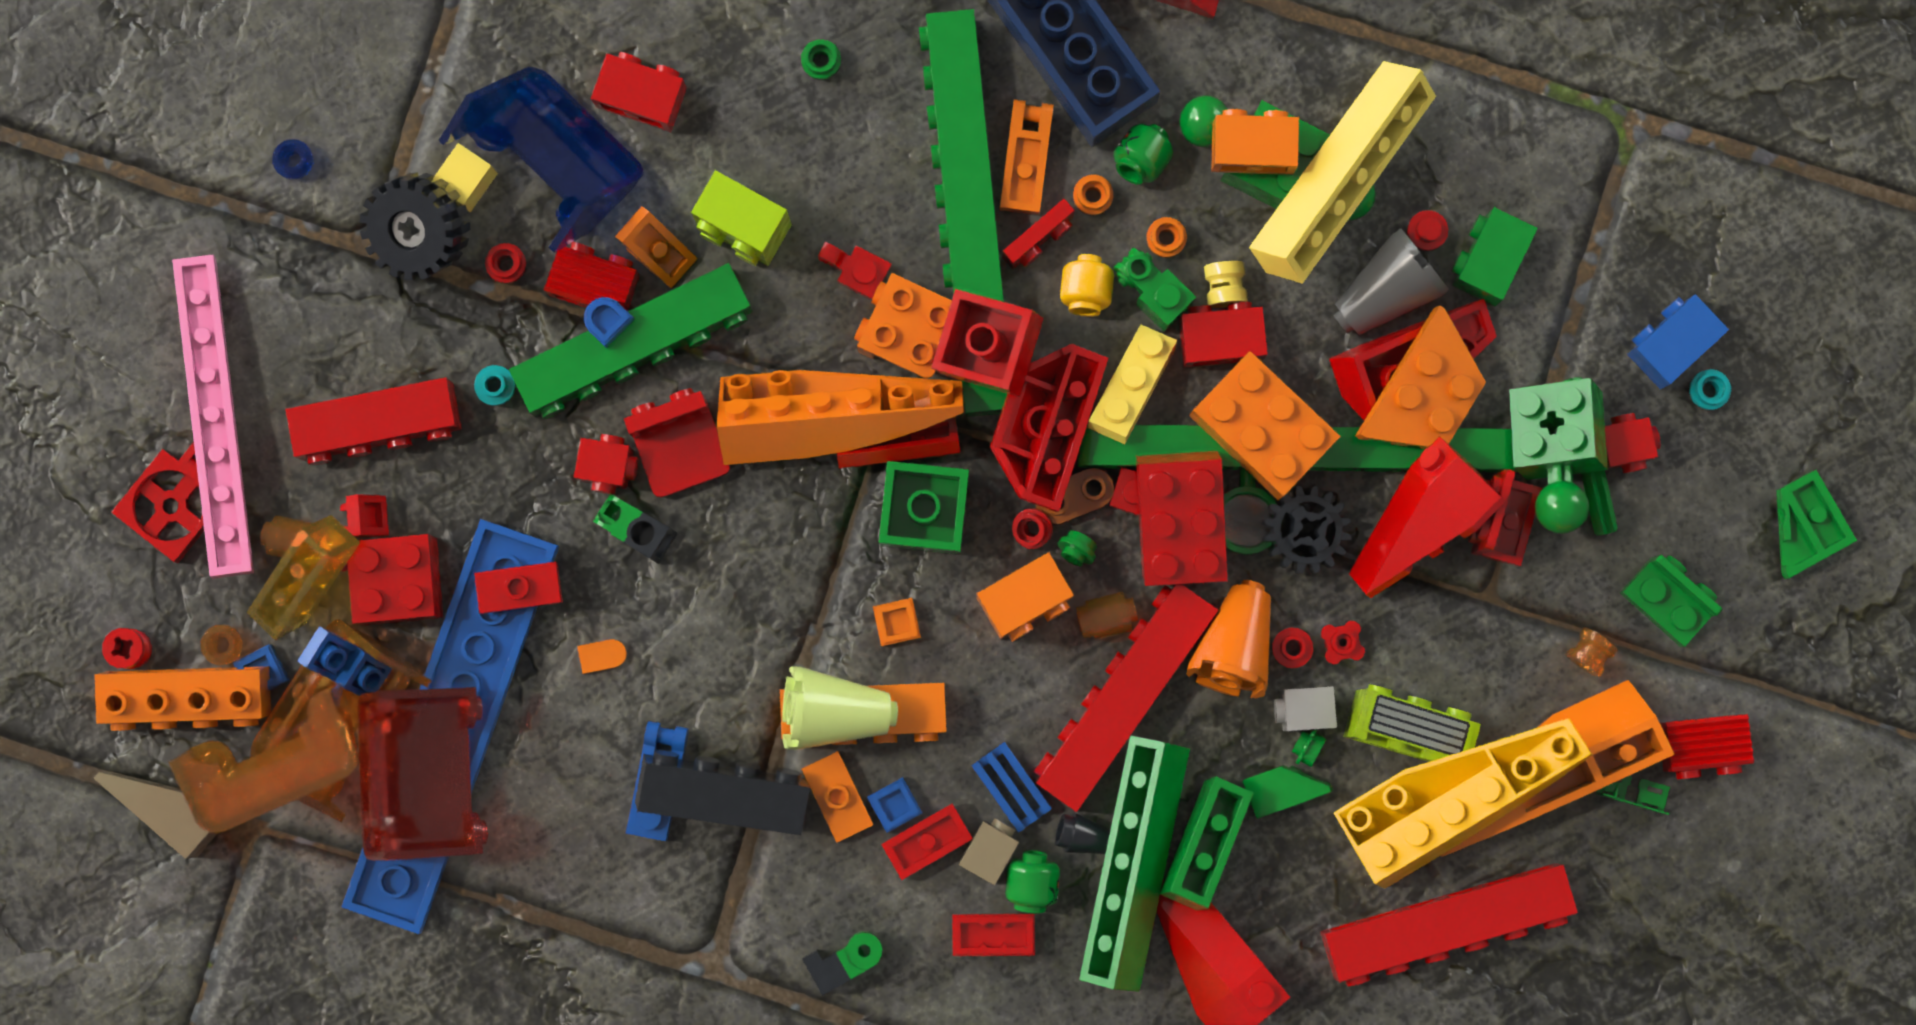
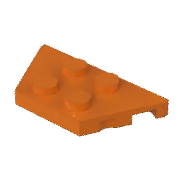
[1355,306,1486,449]

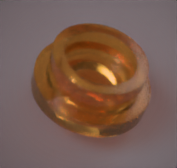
[201,625,243,665]

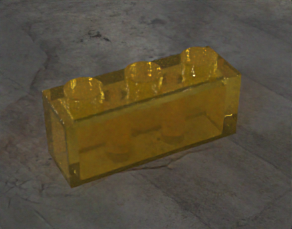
[246,515,360,640]

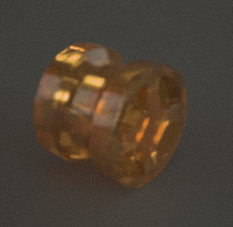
[1565,628,1618,678]

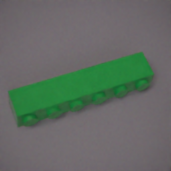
[509,263,753,419]
[1079,735,1190,992]

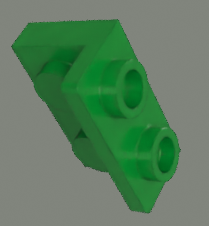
[1620,555,1723,647]

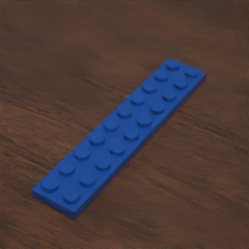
[341,519,559,934]

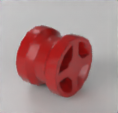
[102,628,152,669]

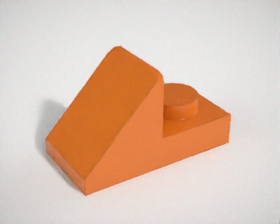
[615,206,698,288]

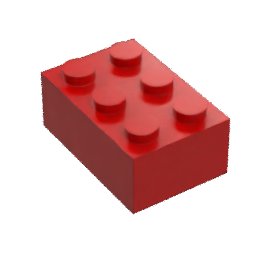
[1136,451,1227,586]

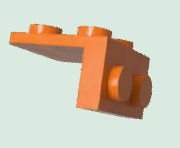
[854,273,952,379]

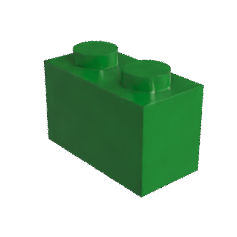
[1451,207,1538,306]

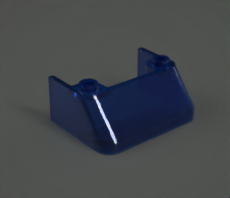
[438,67,643,253]

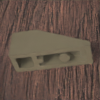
[94,772,229,859]

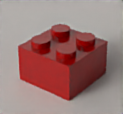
[931,289,1044,397]
[346,534,444,626]

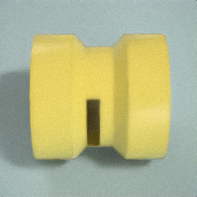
[1204,261,1248,308]

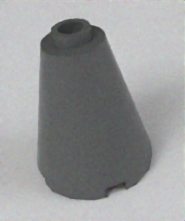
[1333,228,1449,336]

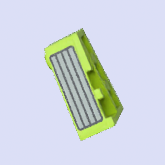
[1343,684,1481,762]

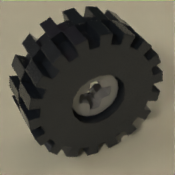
[359,172,470,281]

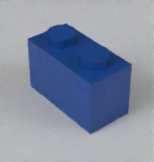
[1627,294,1729,389]

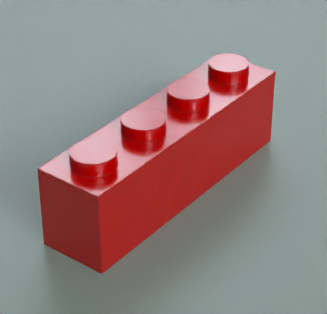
[285,377,462,465]

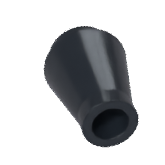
[1055,812,1110,854]

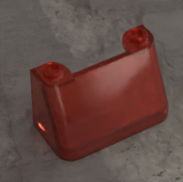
[357,687,488,861]

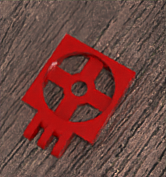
[111,442,204,563]

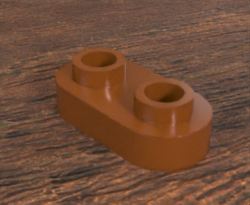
[1035,468,1114,525]

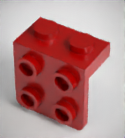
[623,388,730,498]
[1468,469,1542,567]

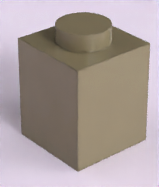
[959,818,1019,886]

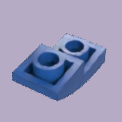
[298,626,393,702]

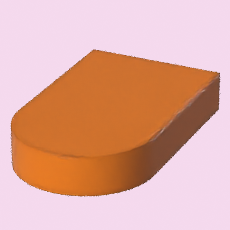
[577,639,627,674]

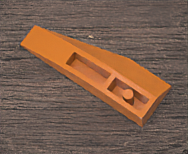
[717,370,964,465]
[1441,680,1675,857]

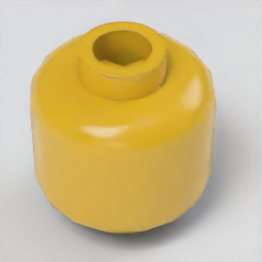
[1060,254,1114,317]

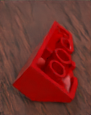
[1329,299,1497,420]
[1349,436,1506,598]
[1156,877,1290,1025]

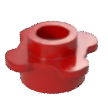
[1321,621,1365,664]

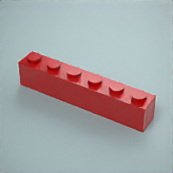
[1034,584,1218,812]
[1320,863,1578,986]

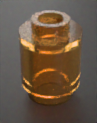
[260,515,325,563]
[1076,592,1138,640]

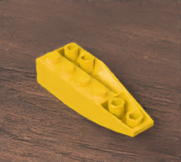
[1334,718,1592,889]

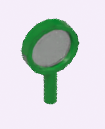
[1224,468,1282,555]

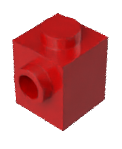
[1605,413,1661,474]
[574,434,638,495]

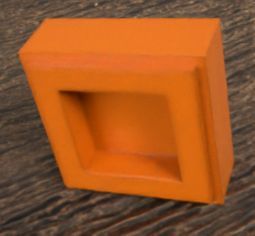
[873,598,921,647]

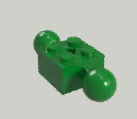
[1180,96,1376,221]

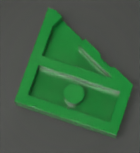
[1776,470,1857,579]

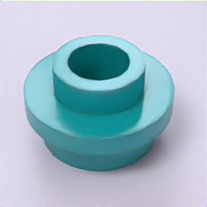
[474,365,516,406]
[1689,369,1731,410]

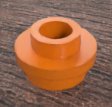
[1073,175,1113,215]
[1146,217,1187,258]

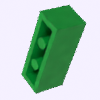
[1160,776,1253,910]

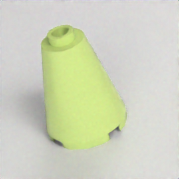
[782,666,898,750]

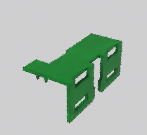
[1595,775,1670,815]

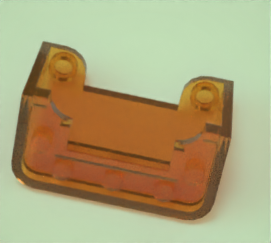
[169,683,359,833]

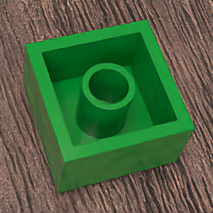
[878,461,969,555]

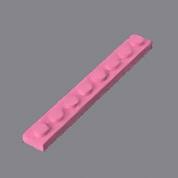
[172,255,254,579]

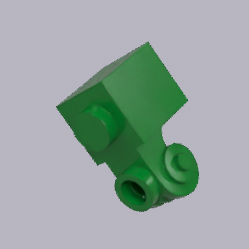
[1113,247,1196,333]

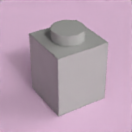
[1274,686,1337,731]

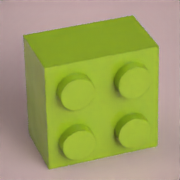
[691,170,792,266]

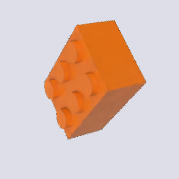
[1189,351,1341,500]

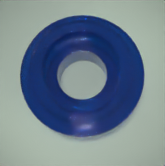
[272,139,314,180]

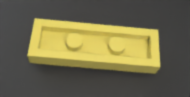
[1088,324,1177,444]

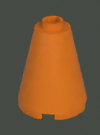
[1186,580,1271,698]

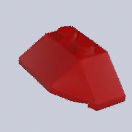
[990,344,1108,512]

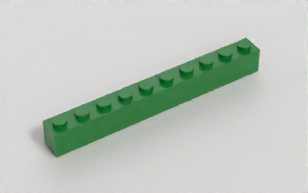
[919,9,1007,417]

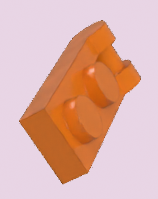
[1000,99,1054,215]

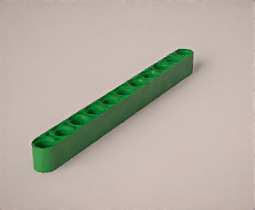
[1076,425,1518,473]

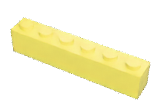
[1249,61,1436,284]

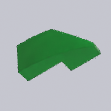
[1242,765,1334,819]

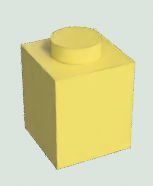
[432,143,498,213]

